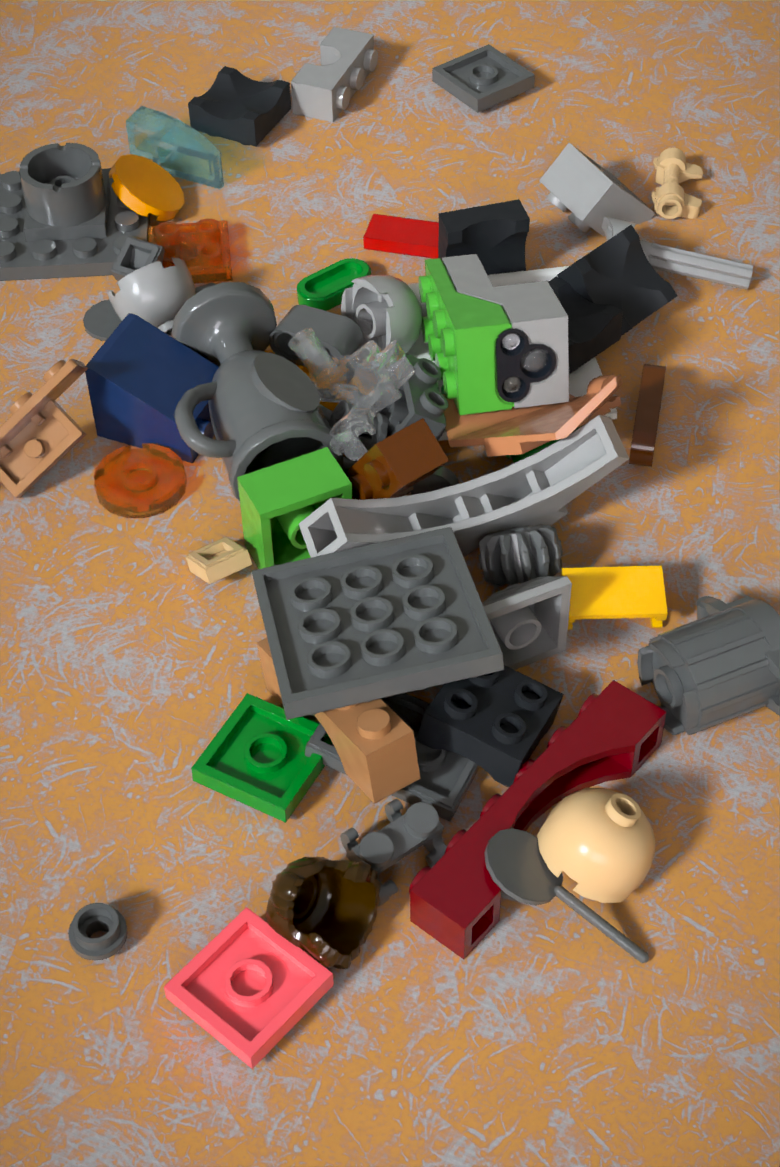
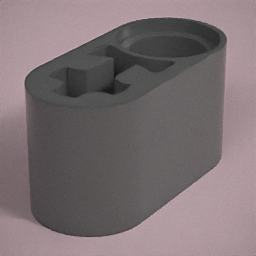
[269,305,363,374]

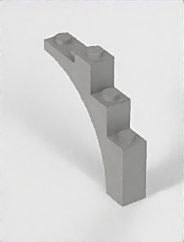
[299,415,629,557]

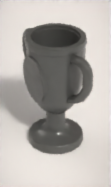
[171,282,366,501]

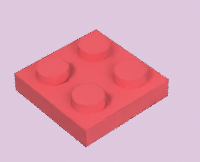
[164,907,334,1069]

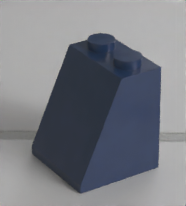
[85,313,219,463]

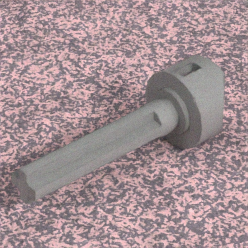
[601,216,753,290]

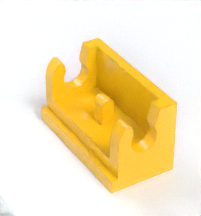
[561,566,668,630]

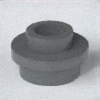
[68,903,128,961]

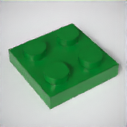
[191,693,332,823]

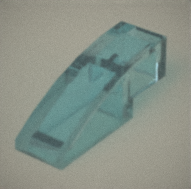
[126,106,224,189]

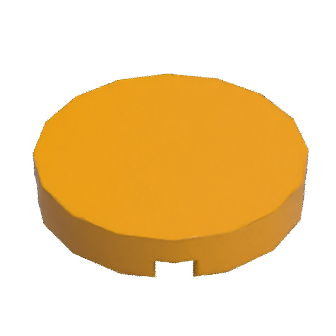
[109,154,185,221]

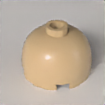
[537,788,656,903]

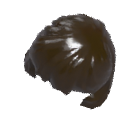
[266,857,381,969]

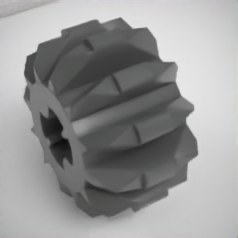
[478,524,563,586]

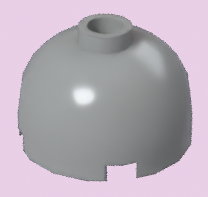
[108,258,196,336]
[341,275,423,365]

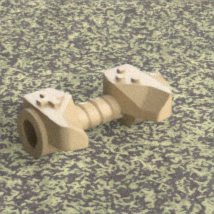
[651,148,703,219]

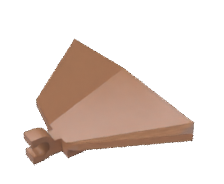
[442,374,623,456]

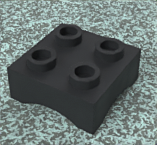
[188,66,291,147]
[438,199,530,275]
[557,225,678,336]
[548,277,623,374]
[416,665,564,788]

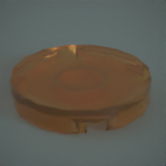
[94,443,187,518]

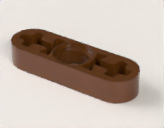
[629,364,666,467]

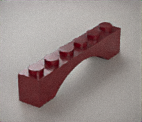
[409,680,666,959]

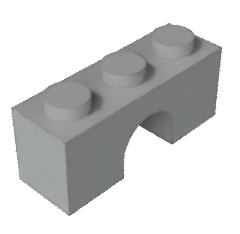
[291,27,378,122]

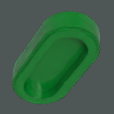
[297,258,371,311]

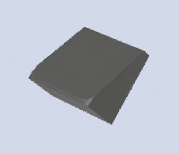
[110,236,165,281]

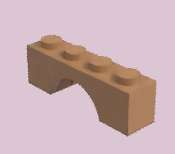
[257,638,421,804]

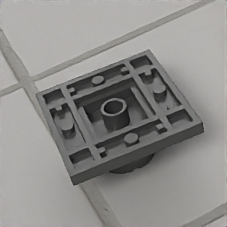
[0,143,151,281]

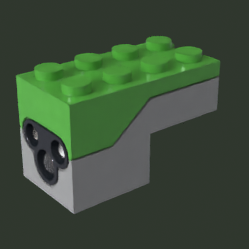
[419,254,569,415]

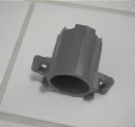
[637,596,780,735]

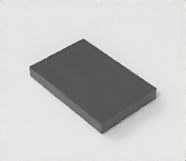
[305,693,480,822]

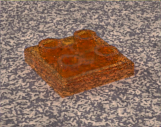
[148,218,233,284]

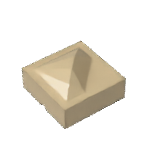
[185,537,252,584]

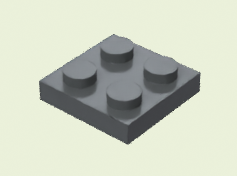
[432,44,535,113]

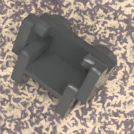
[340,799,447,907]

